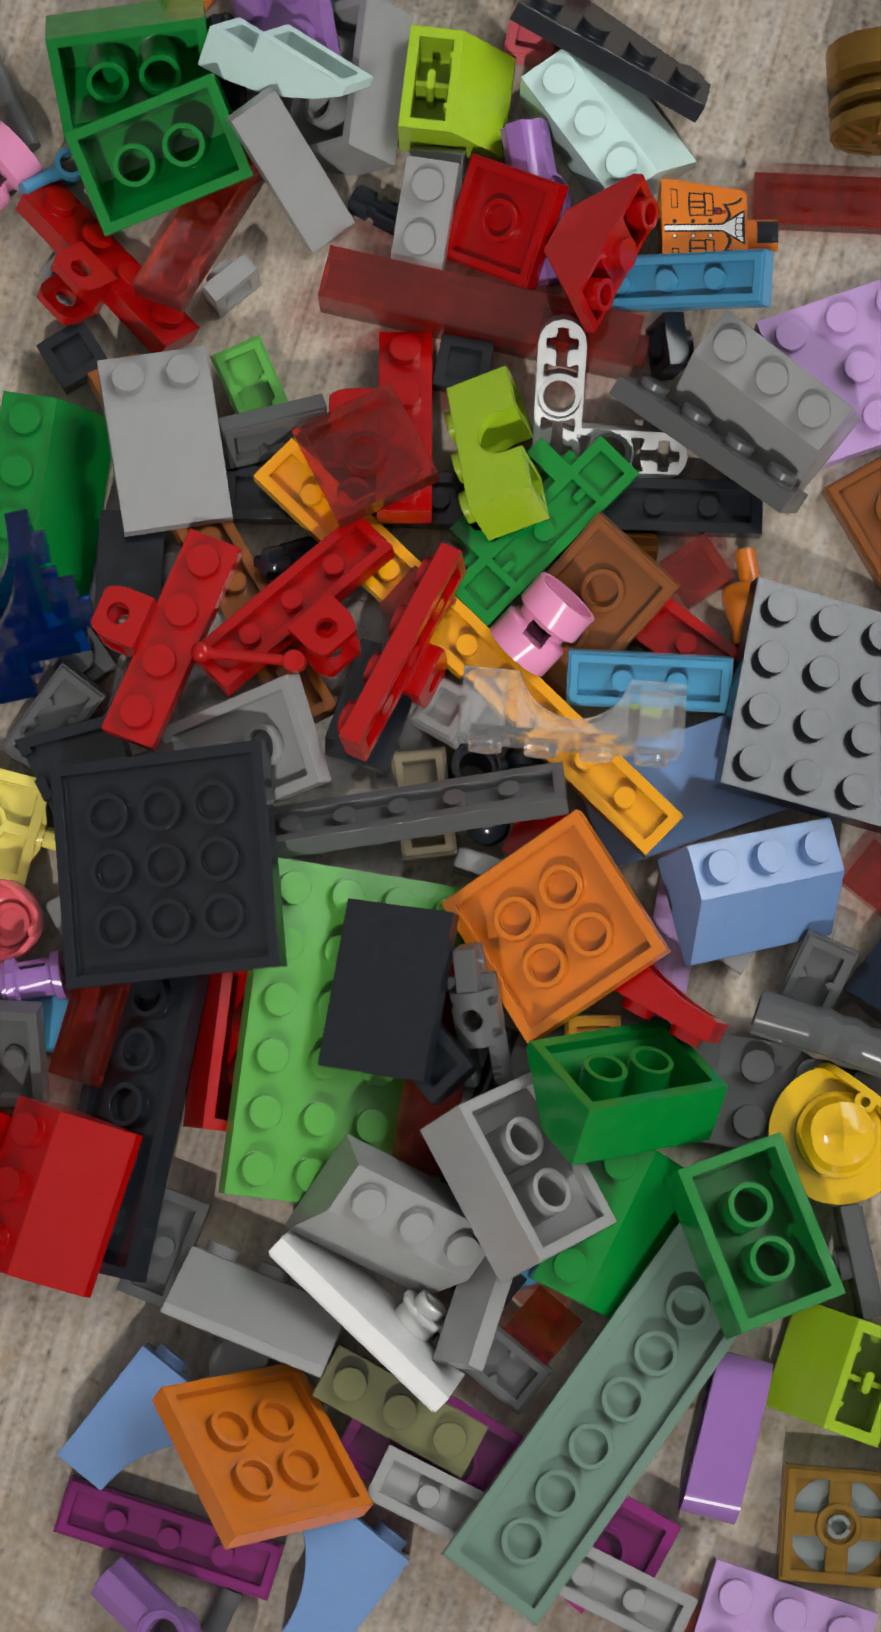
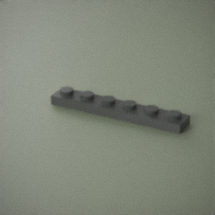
[274,761,569,858]

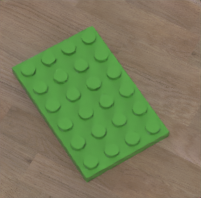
[218,857,465,1203]

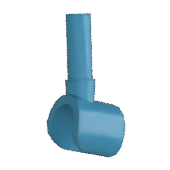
[18,147,81,195]

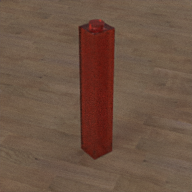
[318,245,651,380]

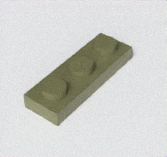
[312,1344,489,1478]

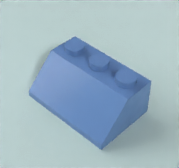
[658,817,845,967]

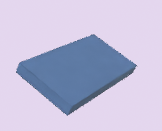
[584,714,789,868]

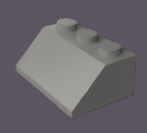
[285,0,414,176]
[671,310,860,491]
[420,1072,617,1284]
[285,1133,486,1294]
[161,1239,343,1378]

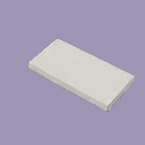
[268,1230,466,1412]

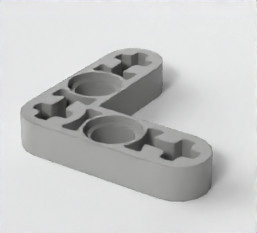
[532,314,688,478]

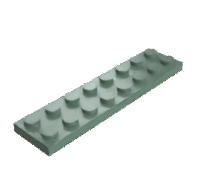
[441,1220,739,1626]

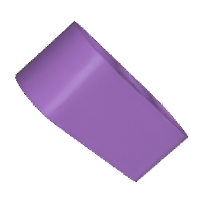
[678,1352,773,1525]

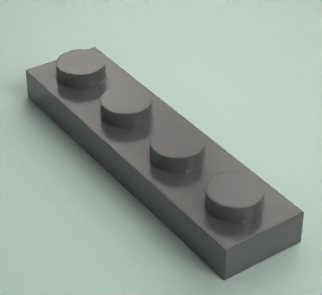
[609,373,808,513]

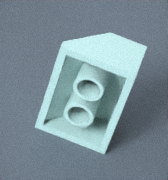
[519,49,697,197]

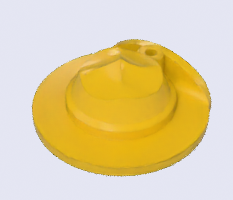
[768,1063,881,1205]

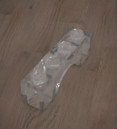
[456,666,687,768]

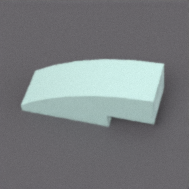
[198,17,373,99]

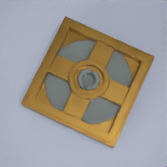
[776,1462,881,1589]

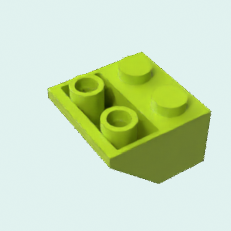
[398,25,516,162]
[765,1304,881,1448]

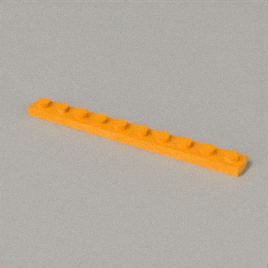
[253,438,684,858]

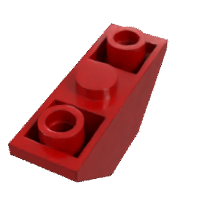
[544,174,660,333]

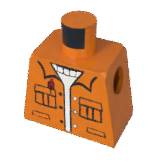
[657,179,779,254]

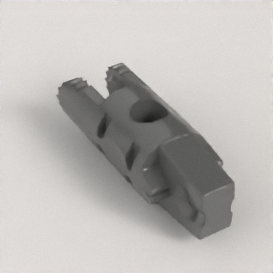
[448,942,514,1088]

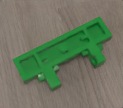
[448,436,640,627]

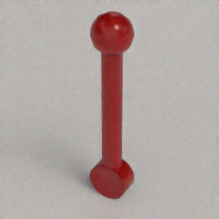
[191,641,307,674]

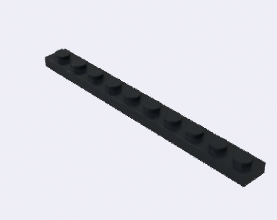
[225,465,763,539]

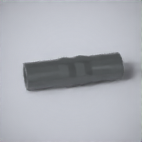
[749,989,881,1078]

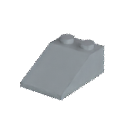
[97,346,233,537]

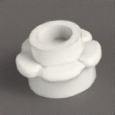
[395,1289,447,1341]

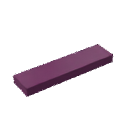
[53,1474,286,1601]

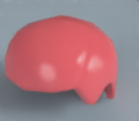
[0,879,44,962]

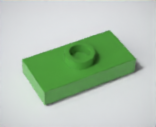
[210,335,288,414]

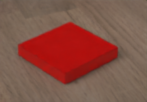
[446,153,569,290]

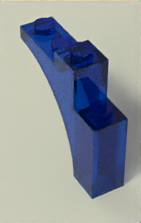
[0,509,94,704]

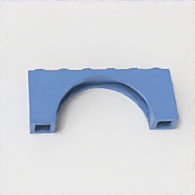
[57,1342,410,1632]

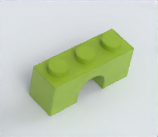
[444,365,550,541]

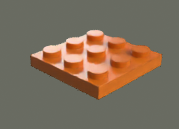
[441,809,671,1044]
[152,1363,374,1550]

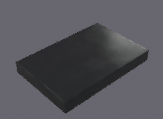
[318,898,459,1084]

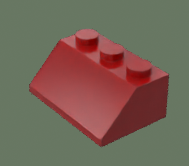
[183,971,248,1132]
[0,1095,143,1298]

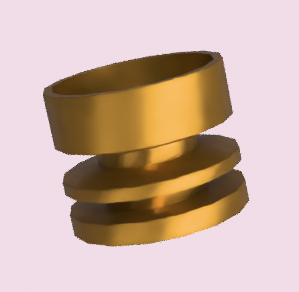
[825,26,881,156]

